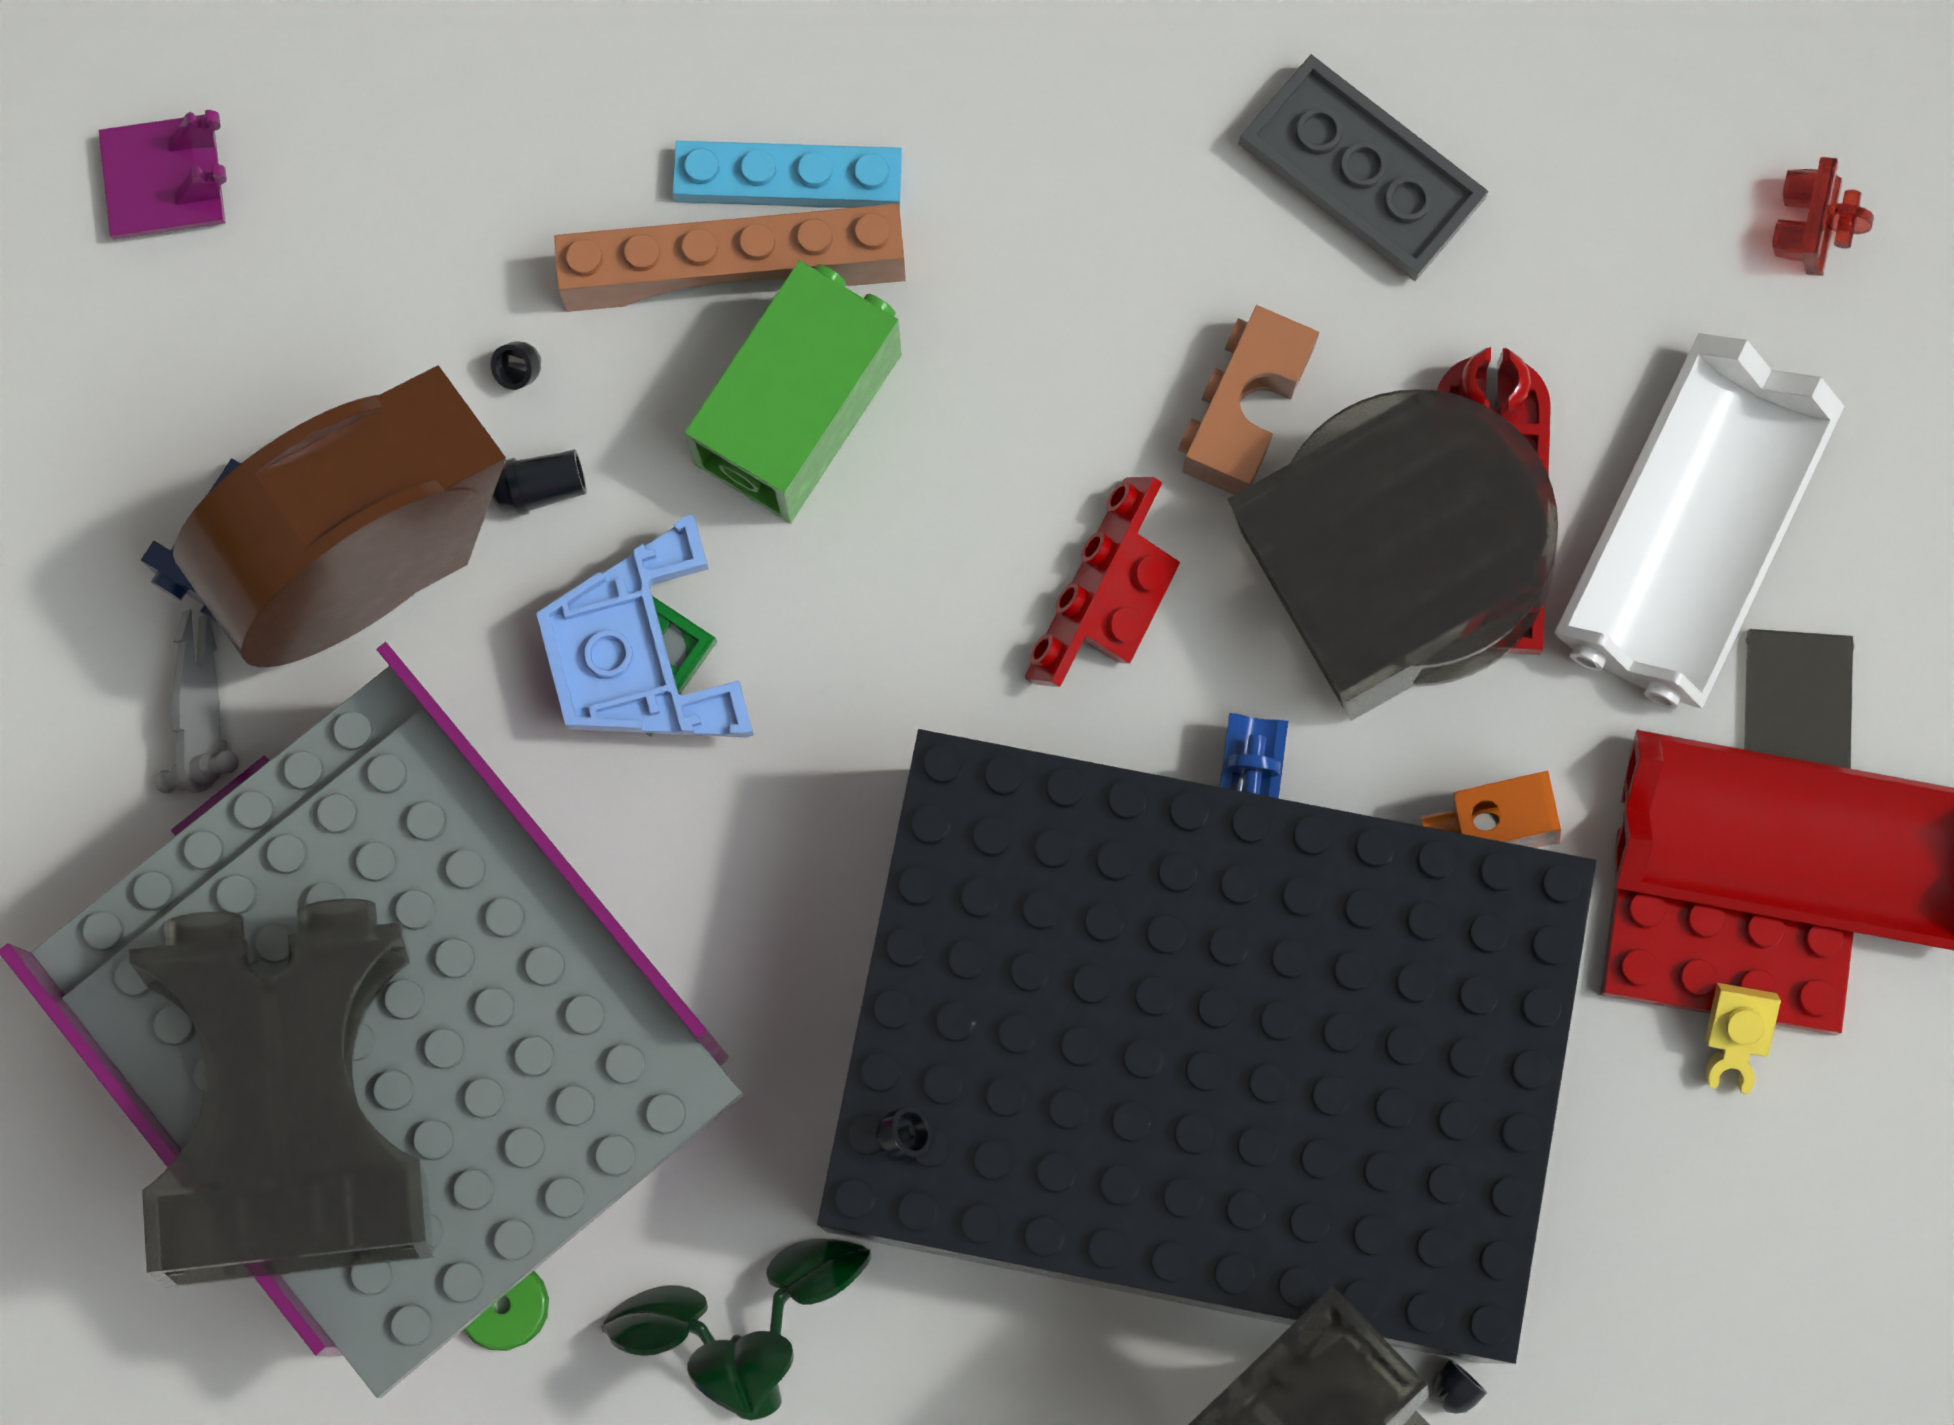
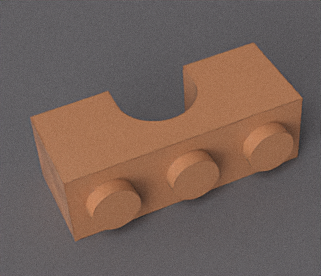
[1178,305,1320,500]

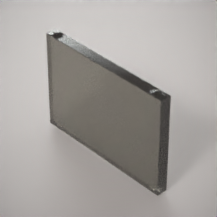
[1744,629,1855,769]

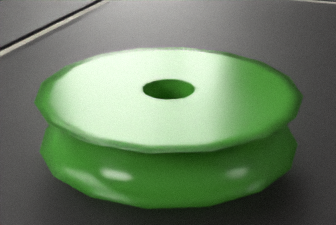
[463,1271,549,1351]

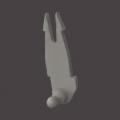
[154,609,239,793]

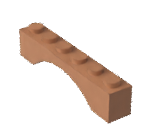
[554,204,906,312]

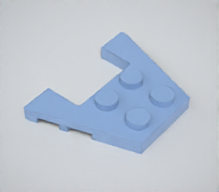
[536,514,754,738]

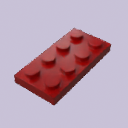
[1600,888,1854,1035]

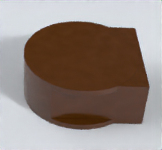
[173,365,506,667]

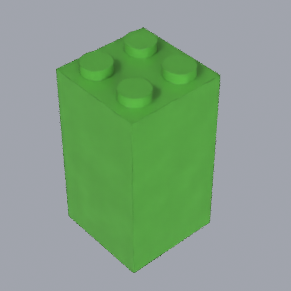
[684,260,901,523]

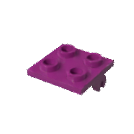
[99,110,227,240]

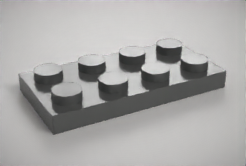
[1238,54,1489,281]

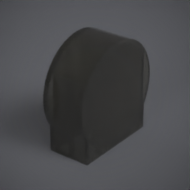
[1227,389,1558,721]

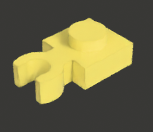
[1705,983,1781,1094]

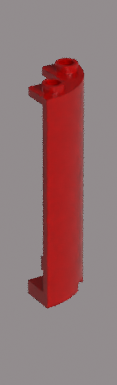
[1615,730,1954,951]

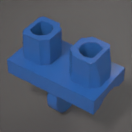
[1219,713,1288,798]

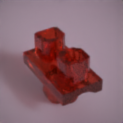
[1772,157,1874,276]

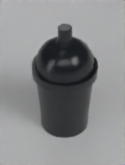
[492,449,587,516]

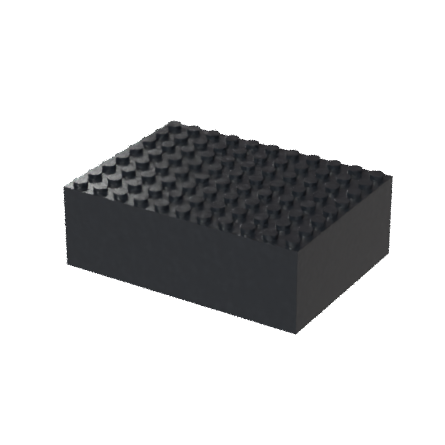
[817,729,1597,1364]

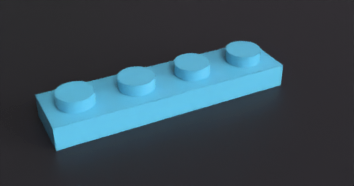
[673,140,902,208]

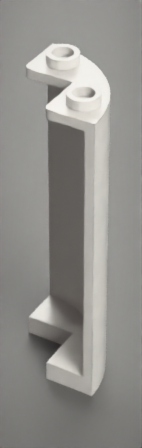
[1554,333,1845,709]

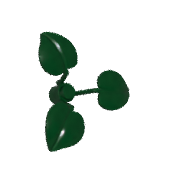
[601,1239,872,1421]

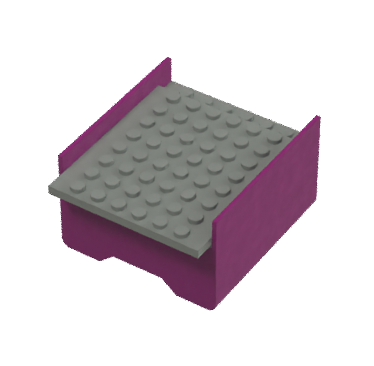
[0,641,743,1398]

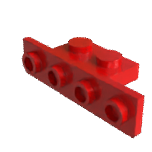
[1025,477,1180,687]

